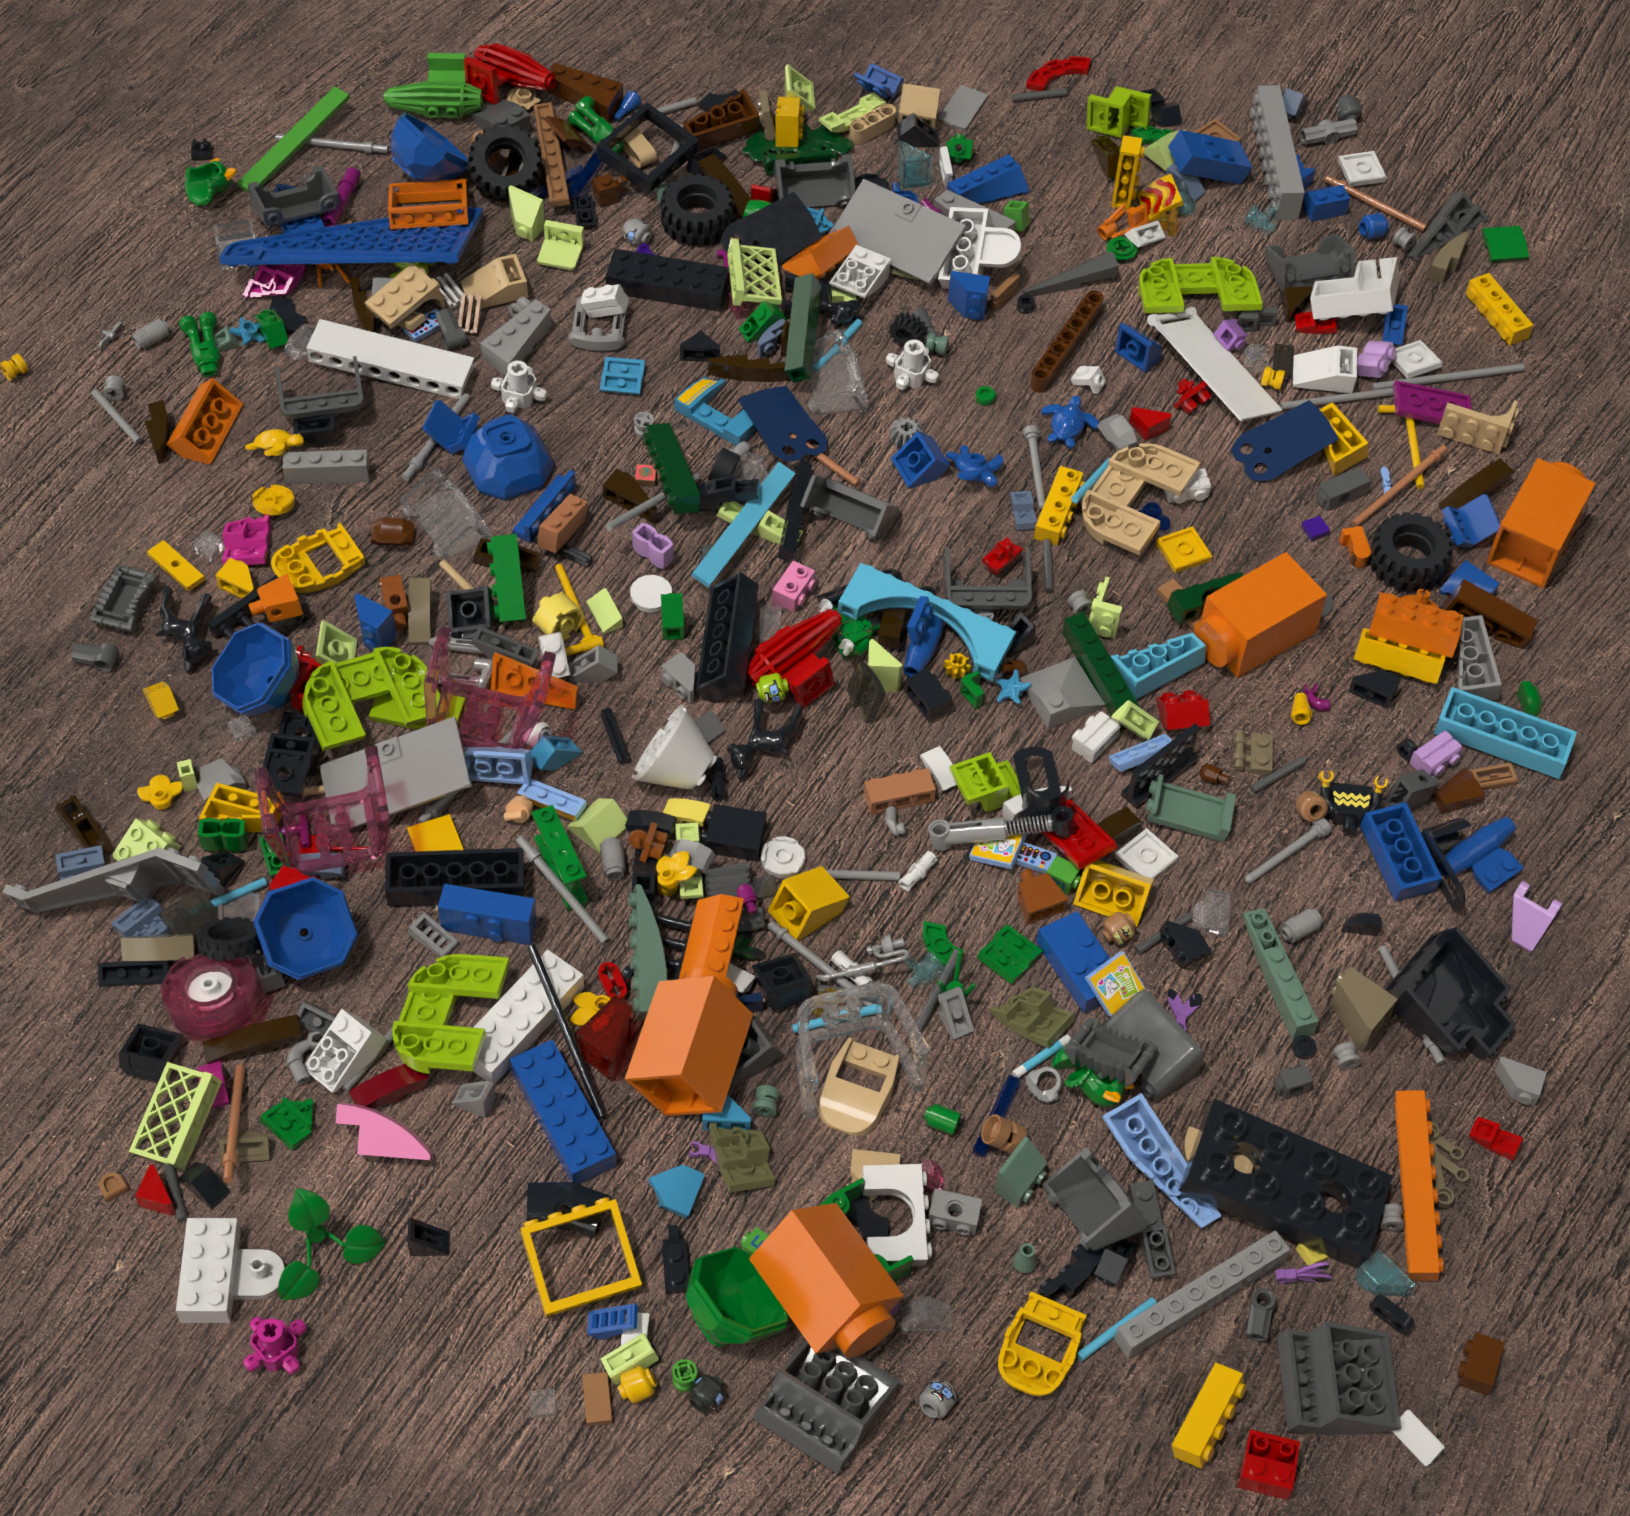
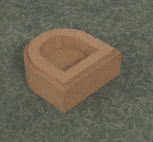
[99,1172,129,1202]

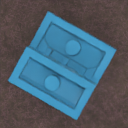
[600,357,645,395]

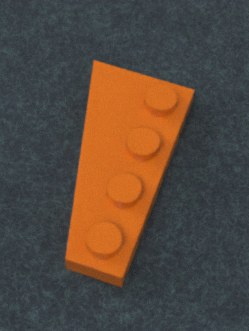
[490,652,578,709]

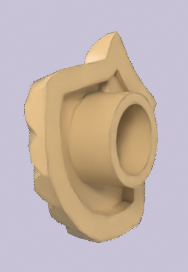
[507,87,541,110]

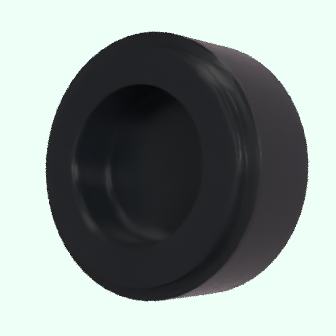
[1292,1035,1316,1060]

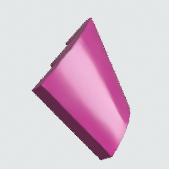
[243,264,307,298]
[222,514,271,565]

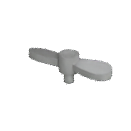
[98,322,123,350]

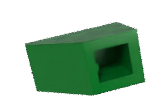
[738,301,787,343]
[254,309,289,349]
[661,593,684,641]

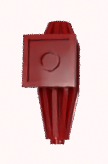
[464,43,557,105]
[746,609,842,709]

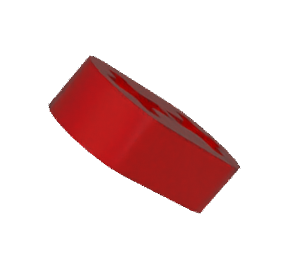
[598,962,627,1004]

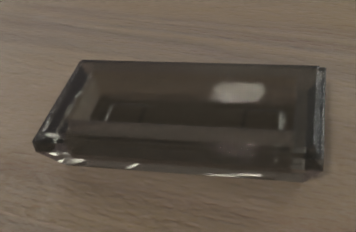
[1272,343,1294,378]

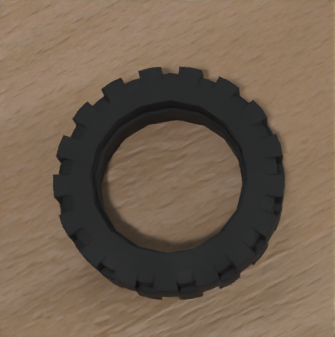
[197,917,261,961]

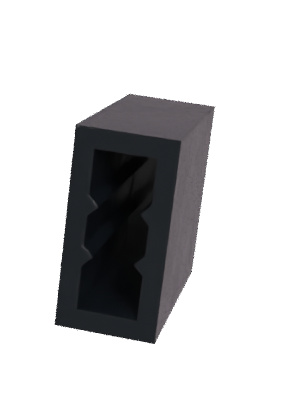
[701,804,767,862]

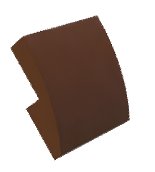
[544,117,592,153]

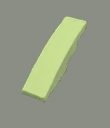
[716,501,803,544]

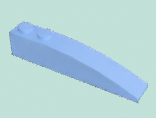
[463,747,533,785]
[1102,1093,1221,1228]

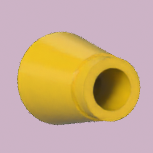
[1291,693,1312,725]

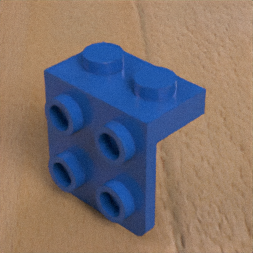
[853,63,904,99]
[423,400,480,454]
[1442,494,1501,549]

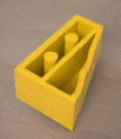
[776,97,804,147]
[199,782,283,832]

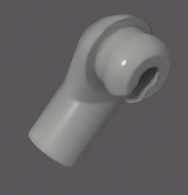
[885,806,906,836]

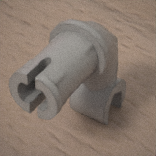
[286,1032,320,1085]

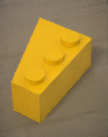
[1320,402,1369,476]

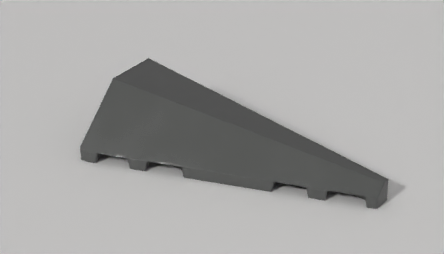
[1408,191,1489,261]
[1022,252,1119,296]

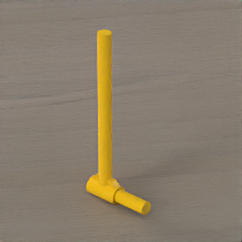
[1377,405,1425,489]
[555,564,604,656]

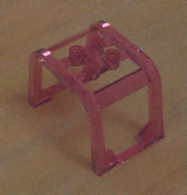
[423,627,556,749]
[254,746,389,873]

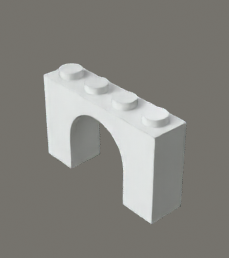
[862,1164,932,1266]

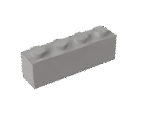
[283,450,369,484]

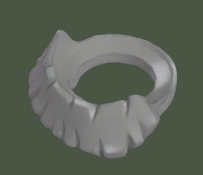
[1026,1067,1063,1103]

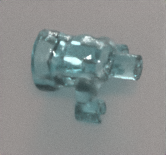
[1177,181,1196,215]
[1244,204,1277,233]
[905,951,944,988]

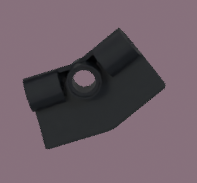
[527,1182,611,1238]

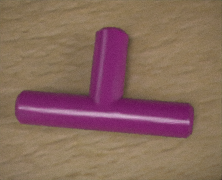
[281,808,310,848]

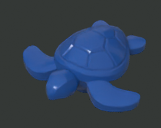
[1041,396,1099,449]
[946,445,1003,487]

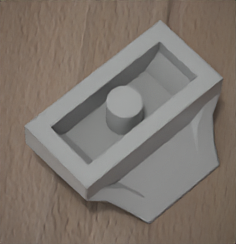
[1096,414,1137,452]
[196,758,247,804]
[668,839,715,873]

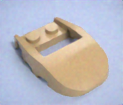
[818,1038,900,1136]

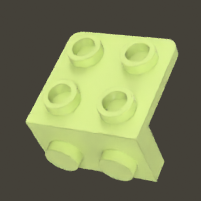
[537,220,584,270]
[1089,577,1122,639]
[113,819,181,861]

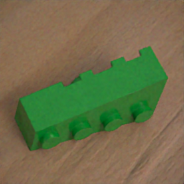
[487,534,526,623]

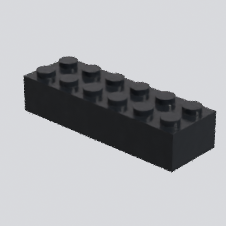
[605,248,729,312]
[695,572,759,703]
[385,848,525,906]

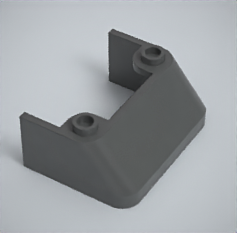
[275,356,364,419]
[800,475,900,540]
[943,547,1032,609]

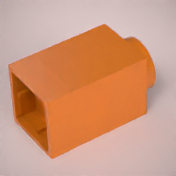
[1486,458,1596,589]
[1194,552,1327,678]
[625,968,753,1116]
[749,1203,904,1358]

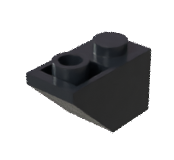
[1159,921,1211,969]

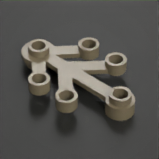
[1429,1122,1469,1208]

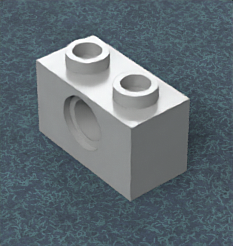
[928,1189,983,1236]

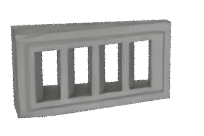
[407,912,459,957]

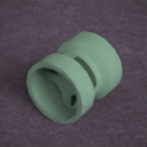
[926,333,949,356]
[753,1085,779,1117]

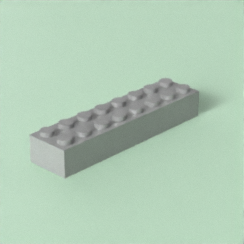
[1250,85,1305,221]

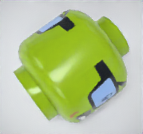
[756,673,789,703]

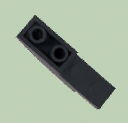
[697,475,760,511]
[1039,1244,1107,1300]

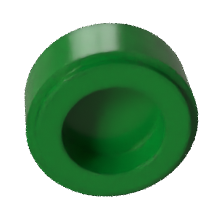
[975,386,996,406]

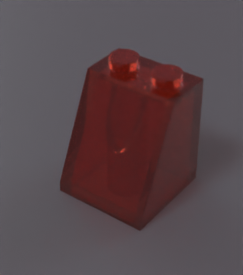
[576,995,633,1082]

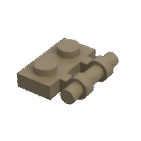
[1233,730,1273,775]

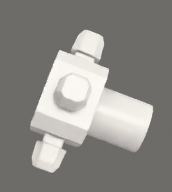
[886,340,939,390]
[491,361,547,413]

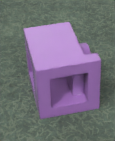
[1213,319,1248,351]

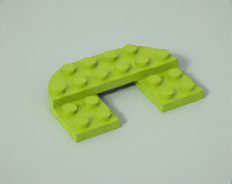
[1138,257,1263,314]
[302,647,447,751]
[392,954,511,1074]

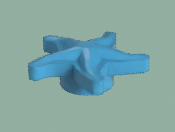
[230,317,264,346]
[995,670,1032,705]

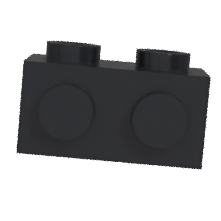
[904,668,952,722]

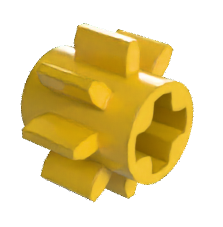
[944,653,971,680]

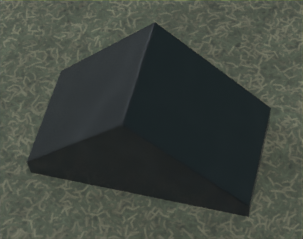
[680,330,720,362]
[294,414,335,447]
[1006,612,1036,658]
[201,851,245,887]
[178,1162,230,1209]
[407,1218,449,1257]

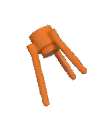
[1097,203,1142,240]
[315,263,351,287]

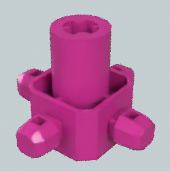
[243,1316,307,1375]

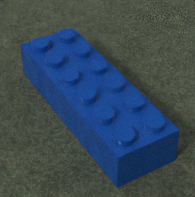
[510,1039,617,1184]

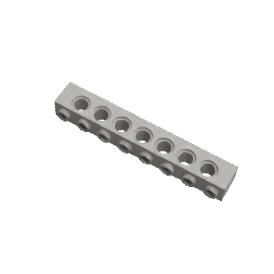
[1114,1230,1290,1359]

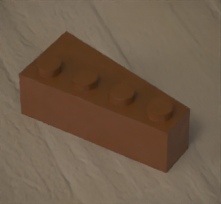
[548,63,623,123]
[683,88,760,149]
[1442,579,1538,649]

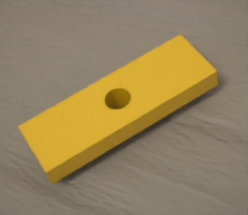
[147,540,205,592]

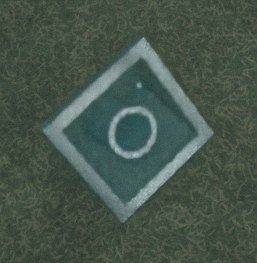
[897,141,933,189]

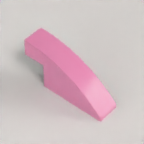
[336,1102,434,1160]

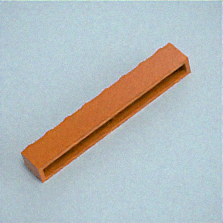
[1394,1090,1444,1281]

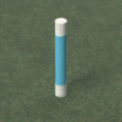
[1012,1034,1071,1079]

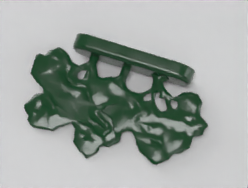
[742,123,854,175]

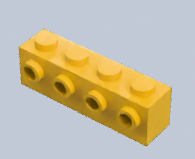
[1111,135,1145,210]
[1465,273,1534,346]
[1034,466,1085,546]
[1354,628,1446,684]
[1172,1362,1247,1469]

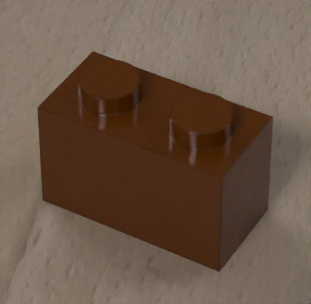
[1457,1332,1505,1396]

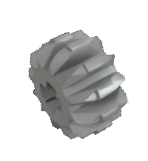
[889,417,924,448]

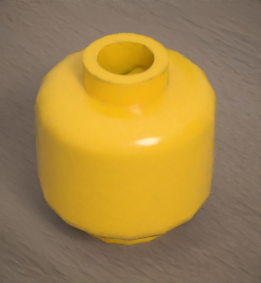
[618,1365,657,1404]

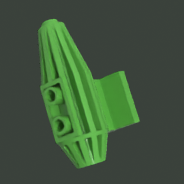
[384,53,483,118]

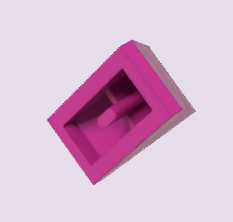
[197,1061,229,1109]

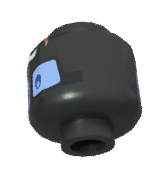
[688,1375,726,1413]

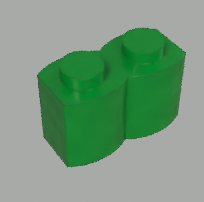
[198,818,249,852]

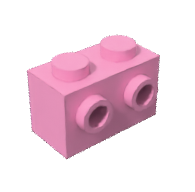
[772,561,817,612]

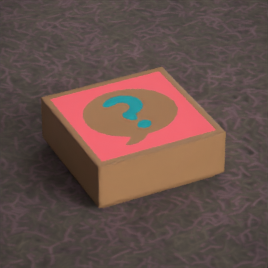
[635,464,657,486]

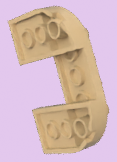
[1082,443,1201,556]

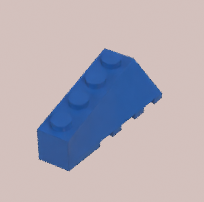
[947,154,1030,204]

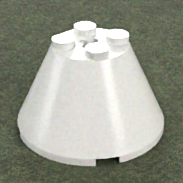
[632,705,717,790]

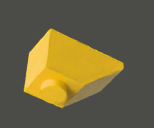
[216,558,254,599]
[142,681,179,719]

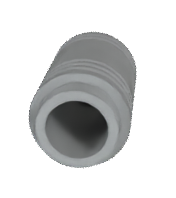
[131,318,170,350]
[600,837,626,880]
[1280,909,1323,943]

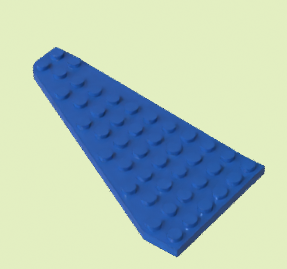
[219,207,483,267]

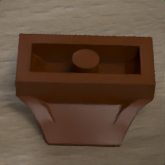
[371,518,415,546]

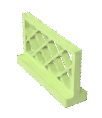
[727,238,782,306]
[129,1062,222,1171]

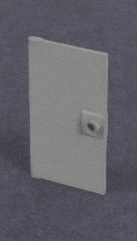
[829,179,966,285]
[319,716,472,835]

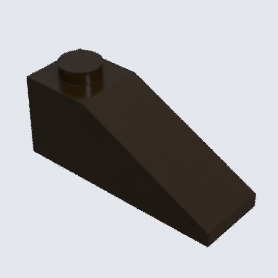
[603,468,657,524]

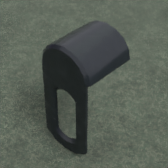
[1013,747,1070,819]
[1421,817,1472,911]

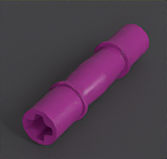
[321,167,361,227]

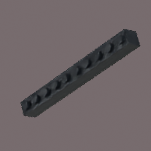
[777,459,813,562]

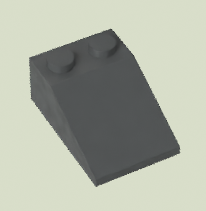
[468,97,531,132]
[730,1015,783,1086]

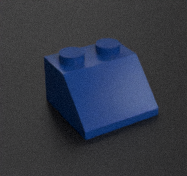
[1302,185,1350,222]
[948,271,990,321]
[1115,323,1163,373]
[891,431,951,488]
[354,593,396,651]

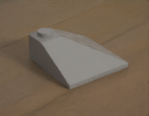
[1020,657,1105,729]

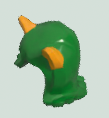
[185,158,237,206]
[1065,1064,1134,1107]

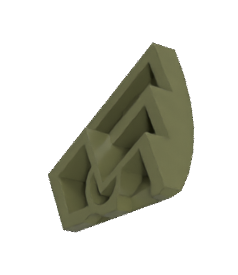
[989,987,1075,1048]
[709,1123,775,1193]

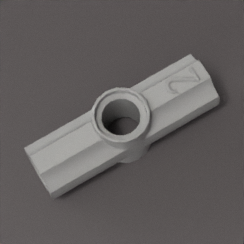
[1299,119,1358,145]

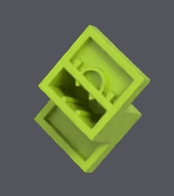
[1086,86,1151,138]
[949,752,1021,813]

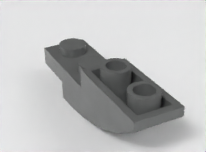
[1128,1180,1176,1278]

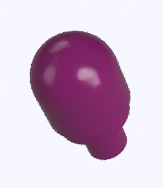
[736,884,757,915]

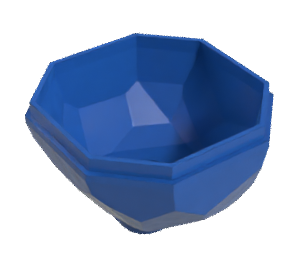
[391,112,468,182]
[462,414,554,500]
[212,623,300,715]
[253,877,358,980]

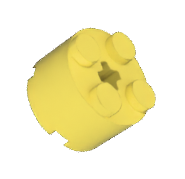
[532,592,584,641]

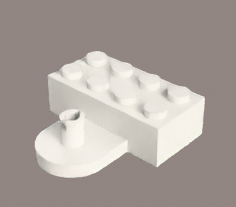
[938,207,1022,289]
[176,1218,285,1323]

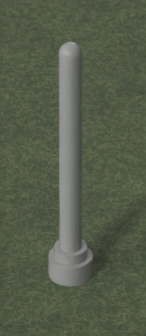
[1023,425,1046,509]
[1245,818,1332,884]

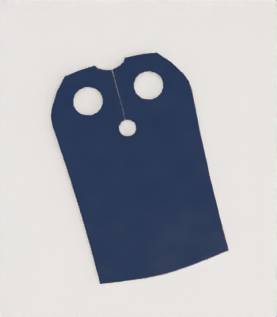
[737,386,827,462]
[1231,400,1339,481]

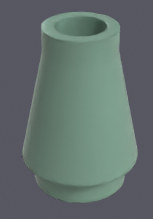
[1013,1243,1037,1273]

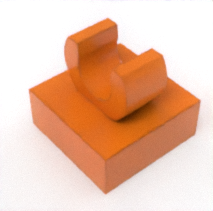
[1126,204,1149,228]

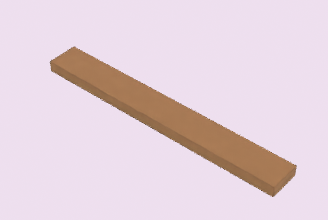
[533,103,570,207]

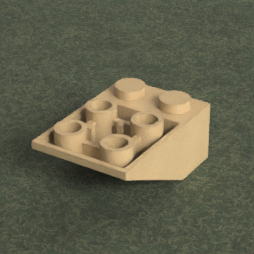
[460,254,528,311]

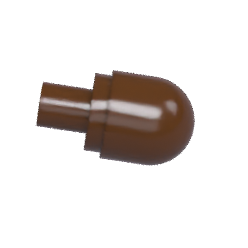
[1000,660,1027,677]
[1199,764,1230,784]

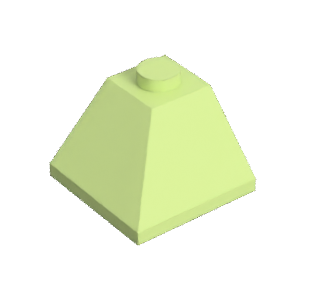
[508,185,545,242]

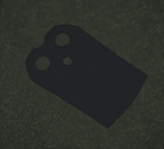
[720,192,822,276]

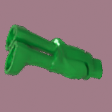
[568,96,625,154]
[179,312,220,377]

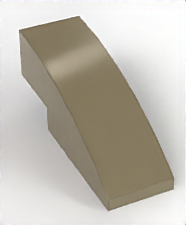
[1427,232,1468,283]
[408,578,432,645]
[121,934,194,961]

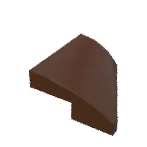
[1432,768,1485,814]

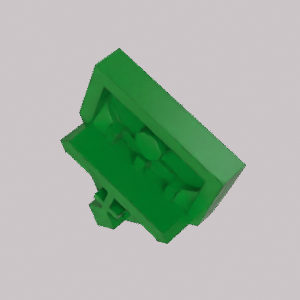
[260,1097,313,1151]

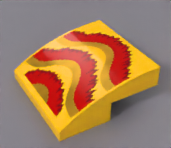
[1137,174,1183,223]

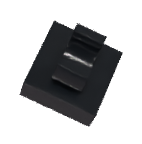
[191,138,212,161]

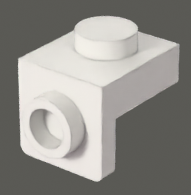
[1071,366,1106,394]

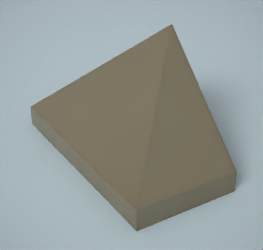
[219,1129,270,1163]

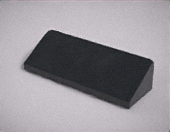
[98,960,171,986]

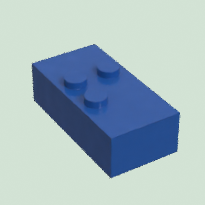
[1168,130,1252,184]
[1360,802,1442,902]
[438,884,537,945]
[1036,911,1110,1014]

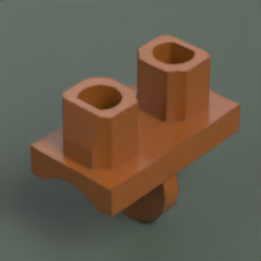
[629,822,668,863]

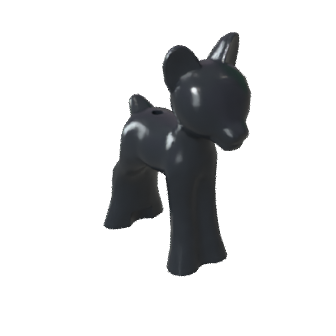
[784,272,861,326]
[155,586,214,673]
[727,699,803,781]

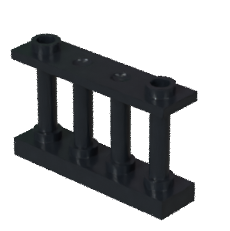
[208,575,311,640]
[623,901,693,990]

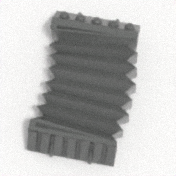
[90,565,160,633]
[703,862,765,933]
[1064,1018,1158,1087]

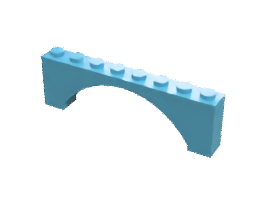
[837,563,1016,681]

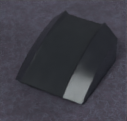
[446,586,493,640]
[752,952,812,1011]
[119,1023,184,1083]

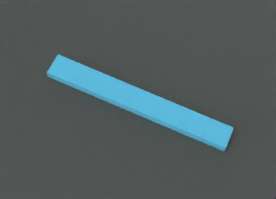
[691,462,796,588]

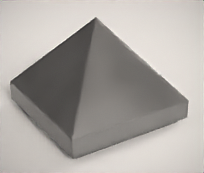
[751,875,778,900]

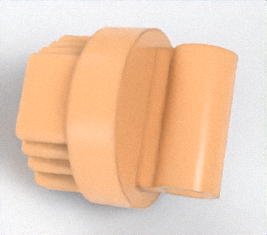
[504,795,533,823]

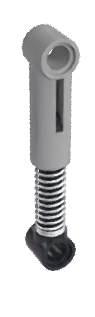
[928,806,1076,851]

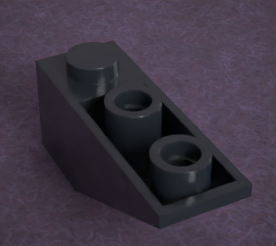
[631,848,657,906]

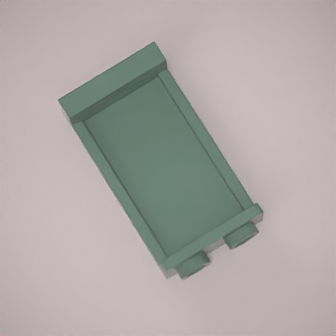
[1145,774,1236,842]

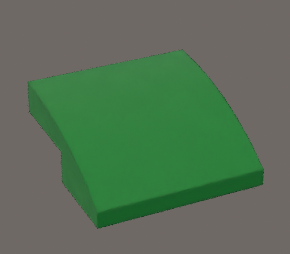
[1482,225,1529,262]
[977,924,1043,984]

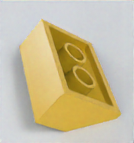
[1073,860,1154,926]

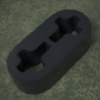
[1369,1294,1415,1335]

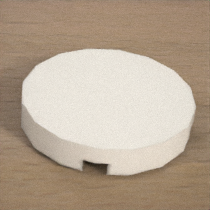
[630,575,672,613]
[761,836,805,878]

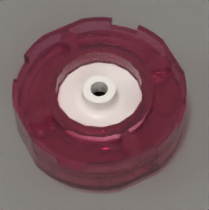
[161,952,261,1039]

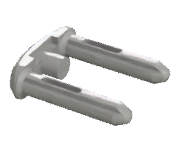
[568,296,627,351]
[429,636,493,693]

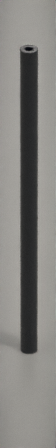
[527,944,607,1119]

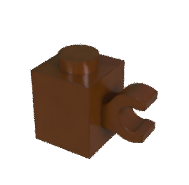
[592,173,628,208]

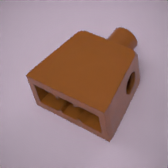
[379,574,408,630]
[1017,869,1068,925]

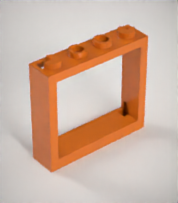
[388,179,468,229]

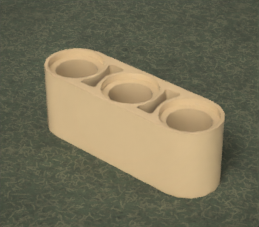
[849,104,896,145]
[617,127,657,168]

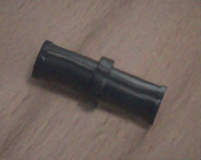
[709,757,727,801]

